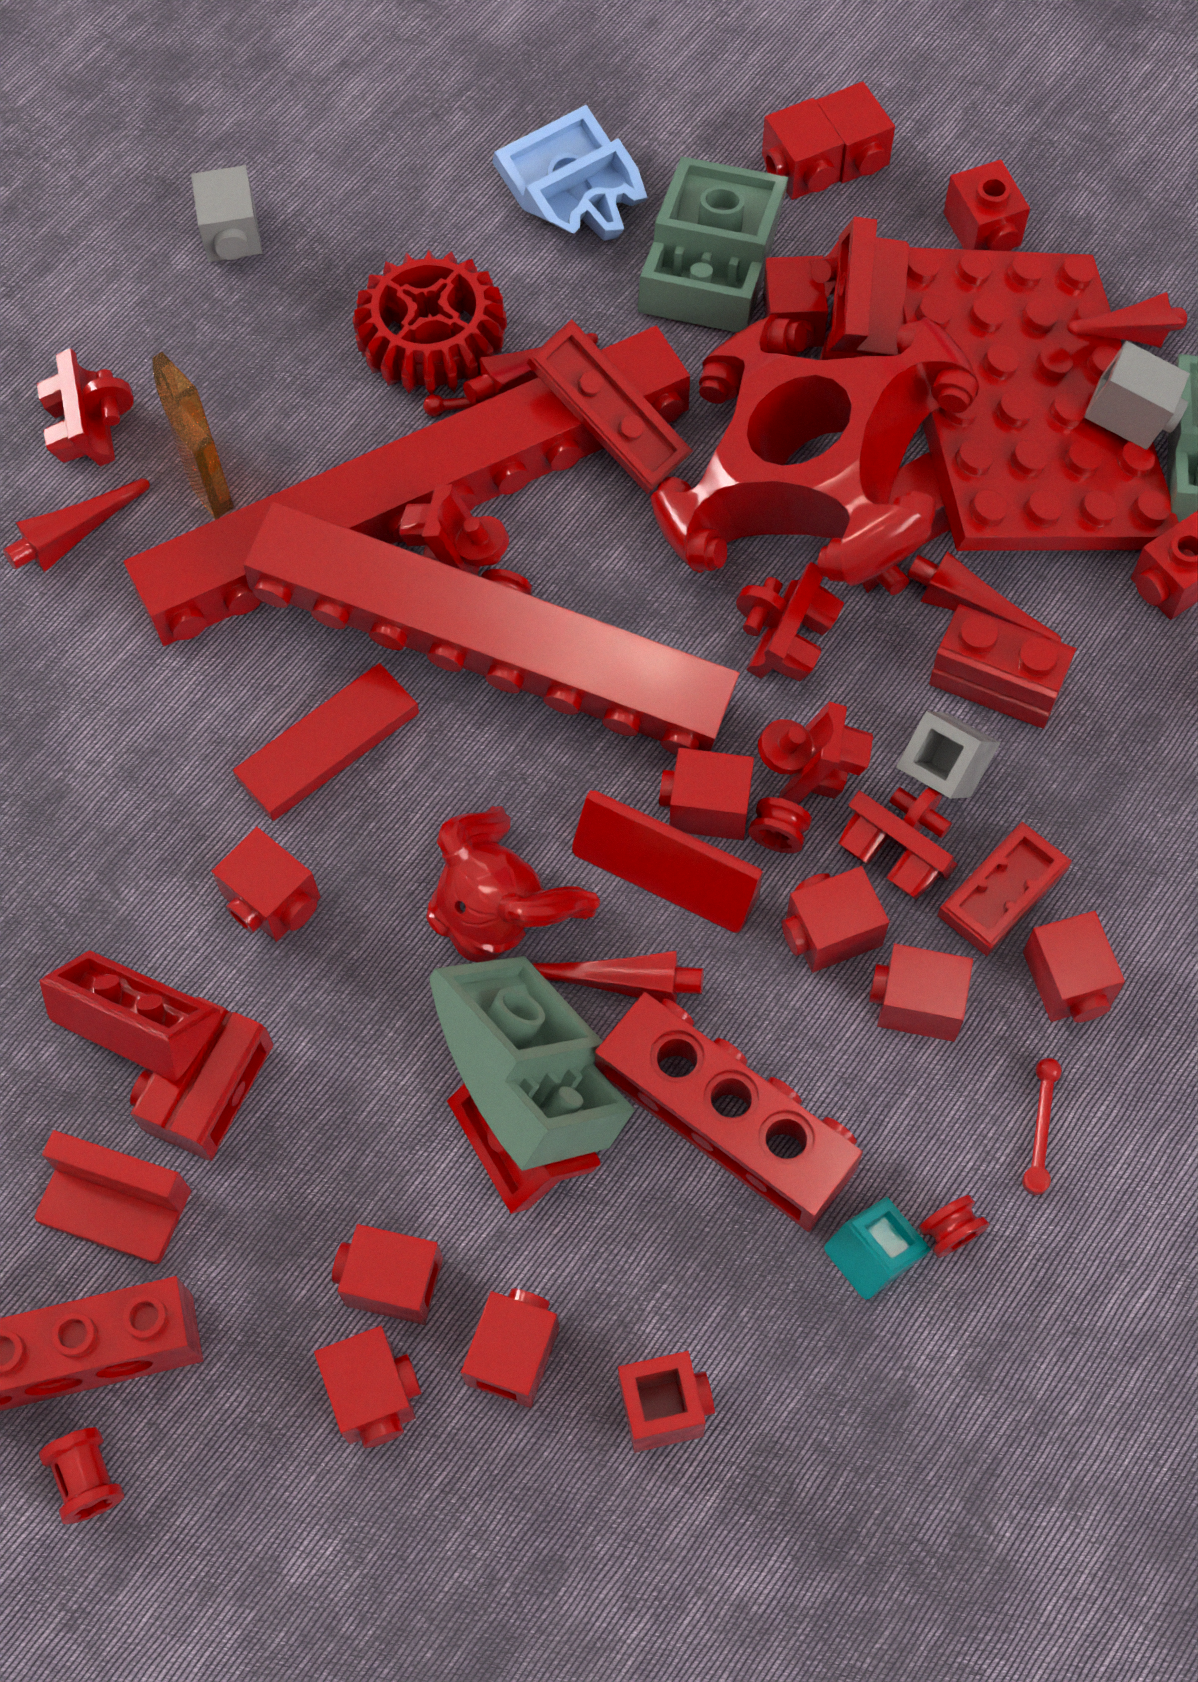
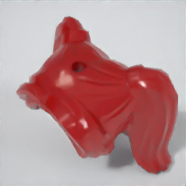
[426,806,600,962]

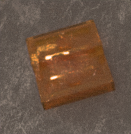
[152,352,234,520]

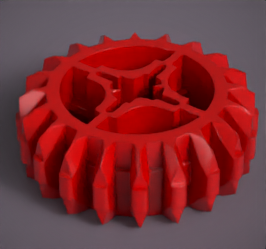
[353,249,507,395]

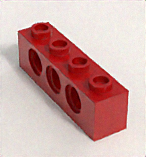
[595,991,863,1233]
[0,1276,204,1411]

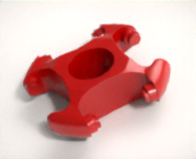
[650,314,979,586]

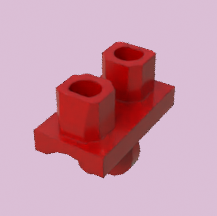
[37,348,134,467]
[400,485,509,576]
[736,562,844,682]
[758,701,873,804]
[838,787,958,900]

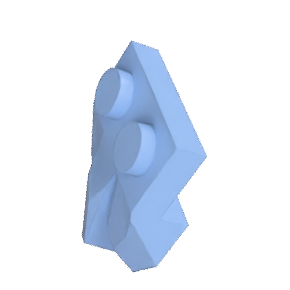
[492,105,648,241]

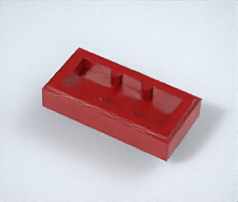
[937,822,1072,957]

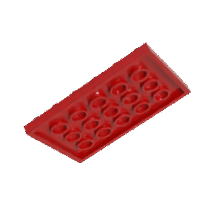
[903,247,1179,551]

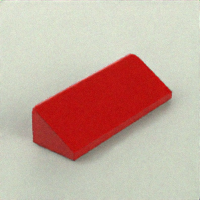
[572,790,763,933]
[39,950,221,1081]

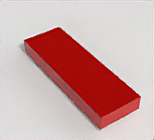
[526,319,693,495]
[232,662,419,821]

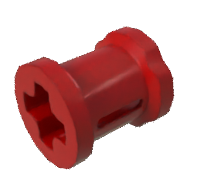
[38,1427,124,1525]

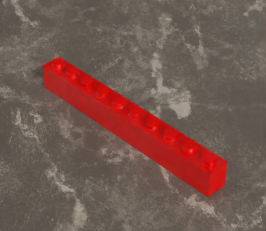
[123,325,690,647]

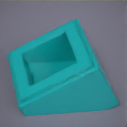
[824,1196,932,1300]

